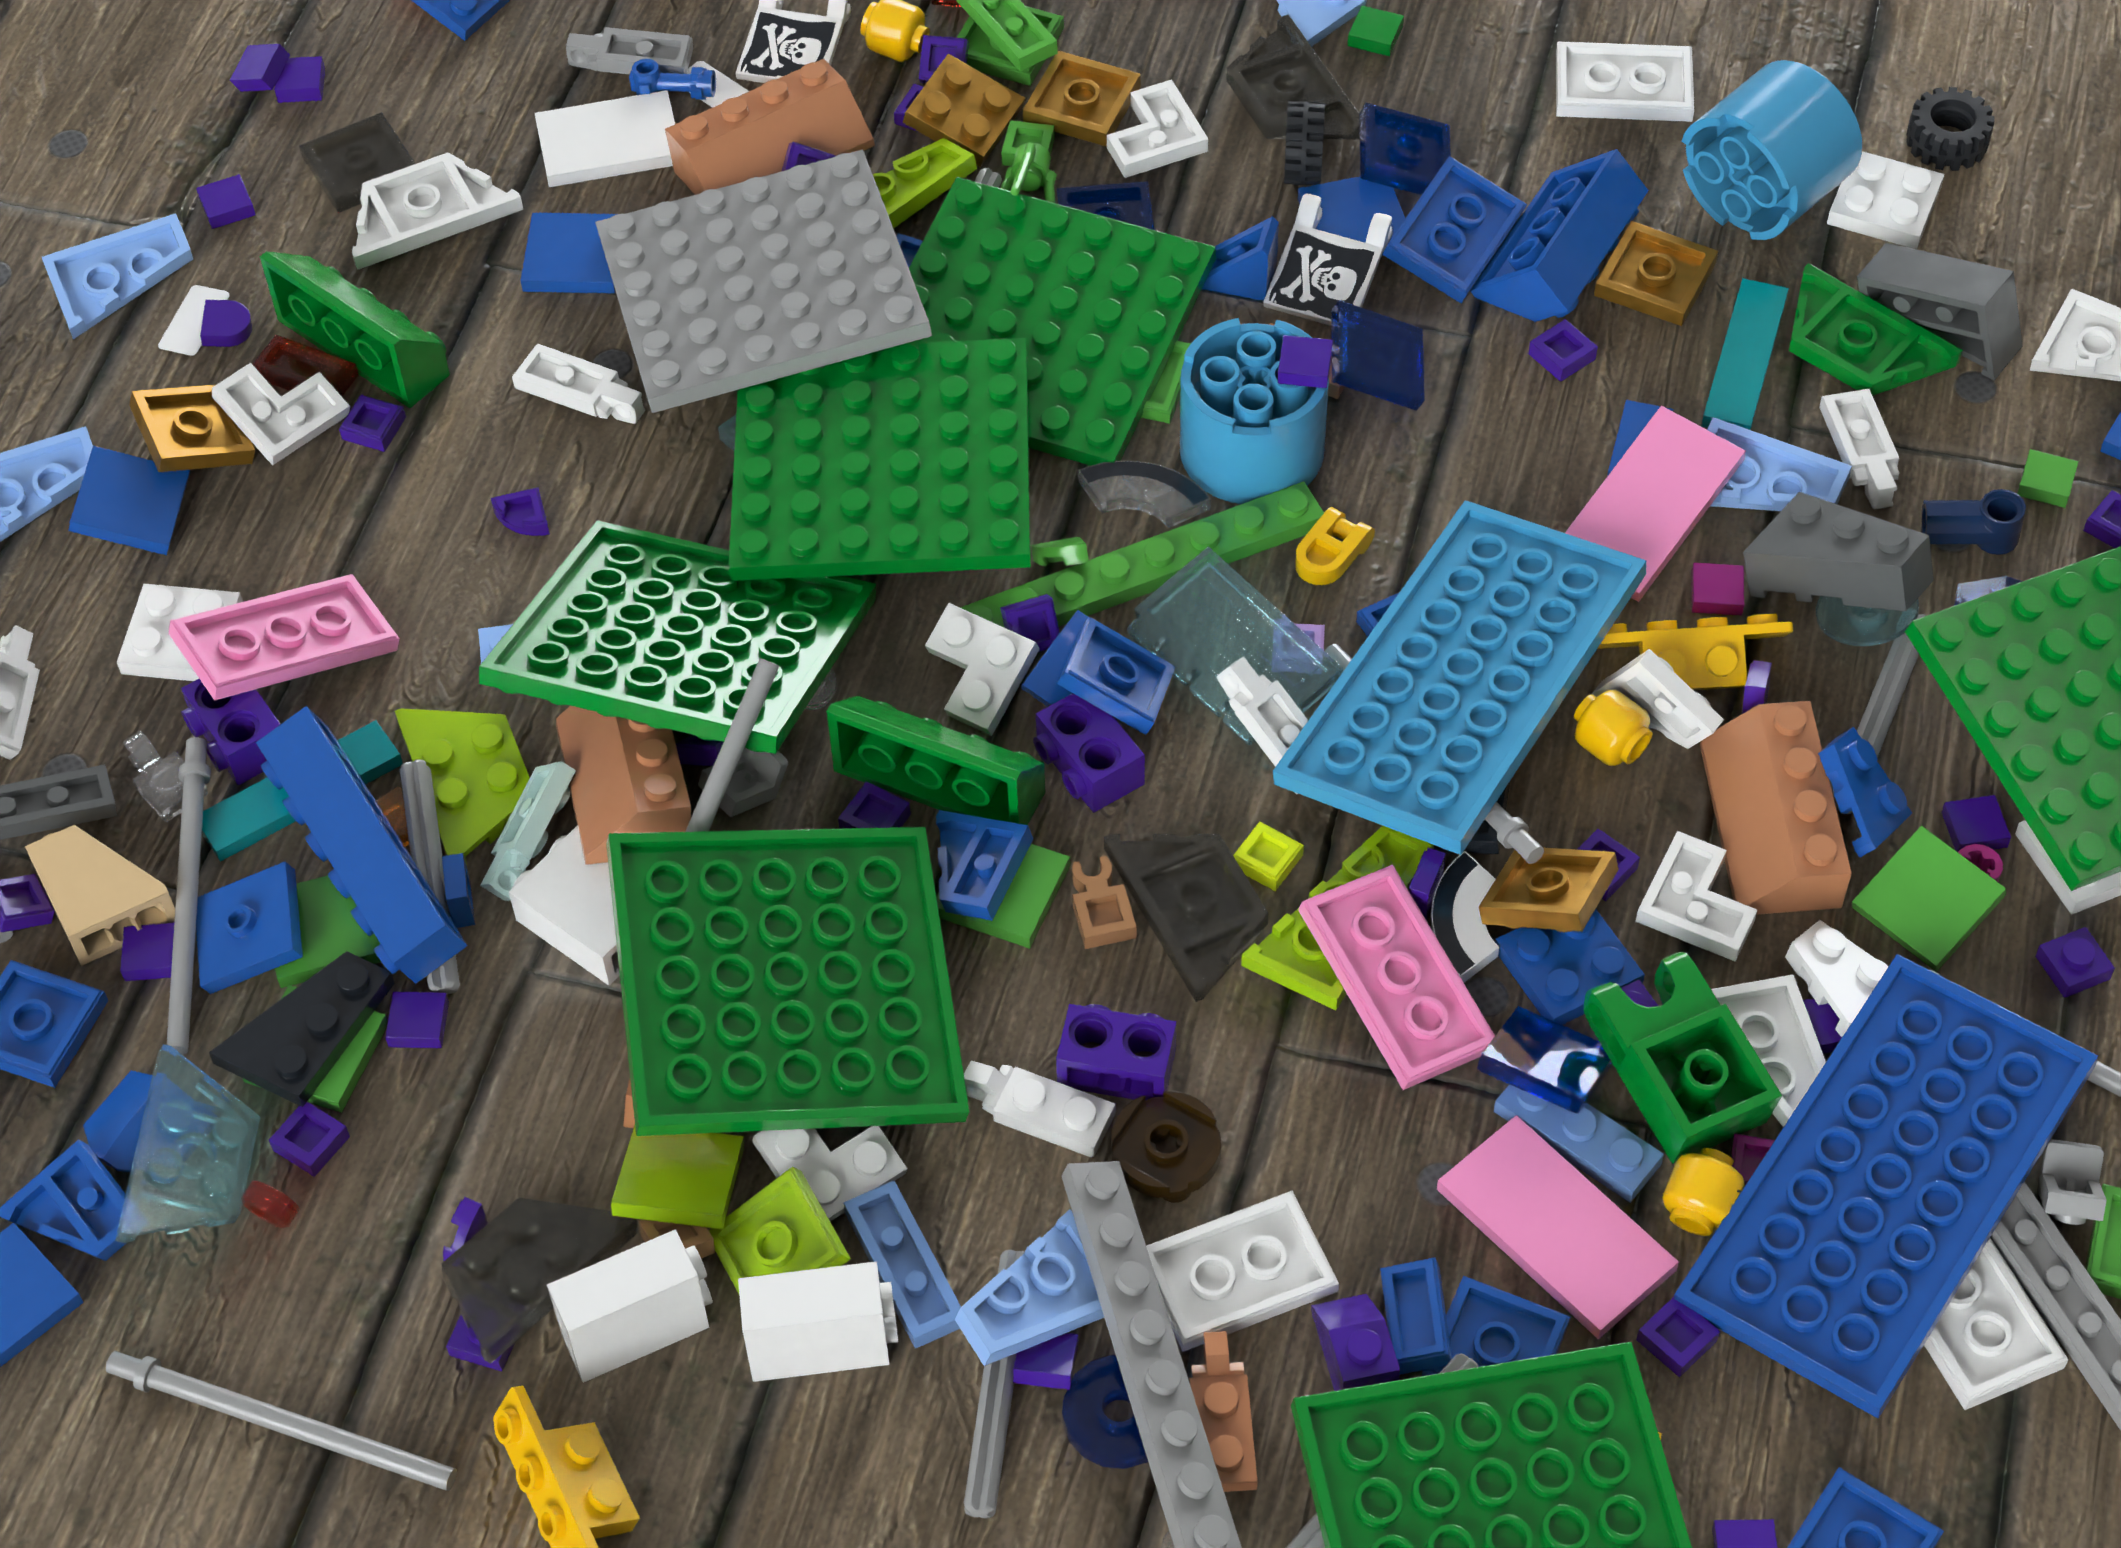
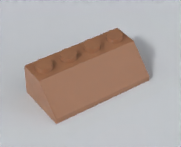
[665,59,875,195]
[1700,701,1852,915]
[556,706,691,865]

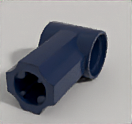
[1921,489,2026,555]

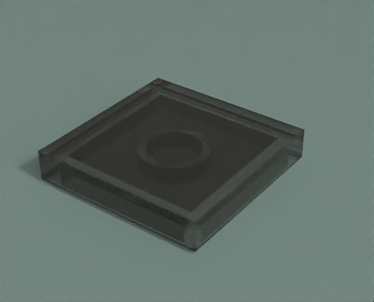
[299,112,416,213]

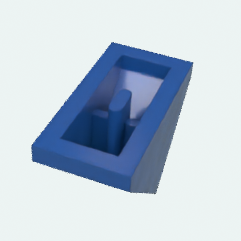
[1202,216,1279,301]

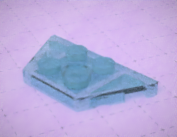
[115,1044,260,1243]

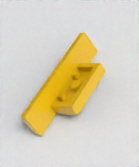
[1597,614,1793,690]
[493,1385,640,1548]

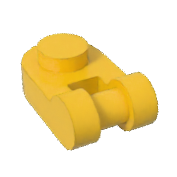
[1295,507,1375,585]

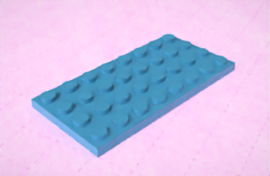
[1273,500,1646,855]

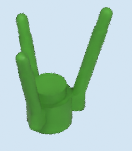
[1000,142,1057,203]

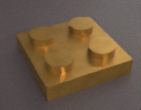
[1023,51,1141,147]
[903,54,1026,167]
[1594,221,1718,326]
[129,385,255,472]
[1479,848,1619,932]

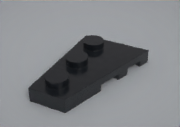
[209,951,395,1107]

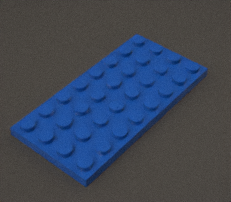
[1674,954,2098,1419]

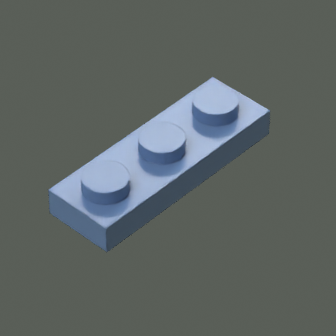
[1494,1064,1664,1203]
[843,1180,961,1349]

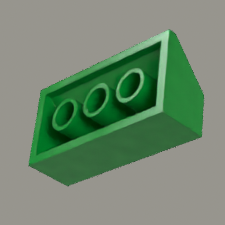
[260,251,450,408]
[826,696,1046,825]

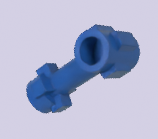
[629,59,716,100]

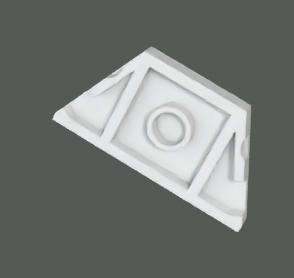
[352,153,523,270]

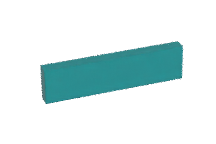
[1701,278,1789,430]
[202,720,403,862]

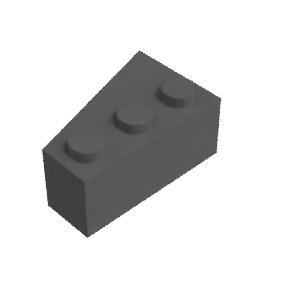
[1857,243,2023,381]
[1743,492,1934,611]

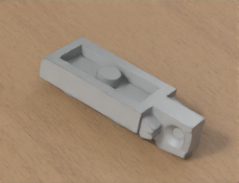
[566,27,693,74]

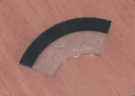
[1078,460,1211,528]

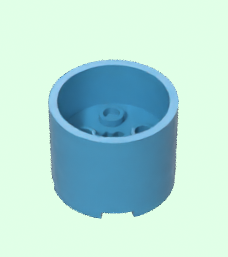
[1682,60,1862,240]
[1180,318,1329,504]

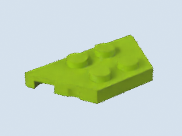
[394,708,530,865]

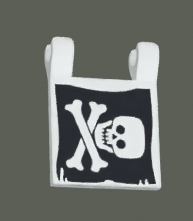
[736,0,851,83]
[1263,194,1393,332]

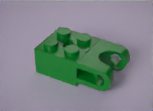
[1584,952,1782,1164]

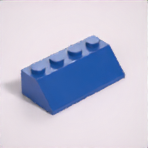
[1470,149,1649,322]

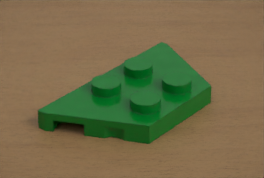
[1789,263,1963,396]

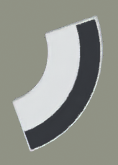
[1431,851,1499,983]

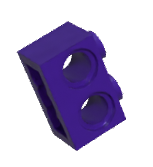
[181,679,280,785]
[1033,693,1145,813]
[1056,1004,1176,1100]

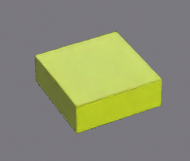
[1231,821,1304,892]

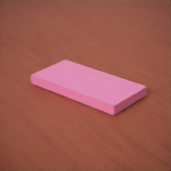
[1565,405,1746,602]
[169,574,400,701]
[1298,864,1499,1090]
[1437,1115,1679,1339]

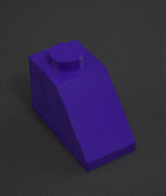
[1311,1294,1400,1391]

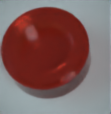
[241,1180,300,1228]

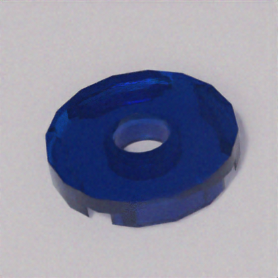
[1062,1355,1148,1469]

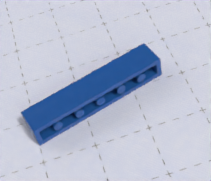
[256,706,468,984]

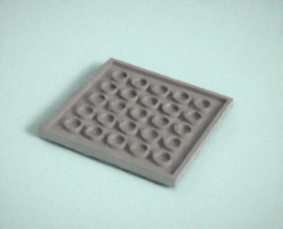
[595,150,932,413]

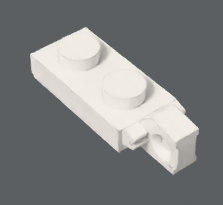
[512,344,645,424]
[1819,389,1899,509]
[0,625,40,760]
[1216,657,1308,795]
[964,1061,1116,1158]

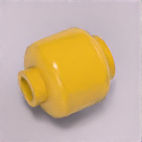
[860,0,930,62]
[1574,690,1653,766]
[1662,1148,1745,1236]

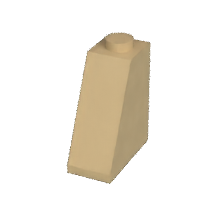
[25,825,175,966]

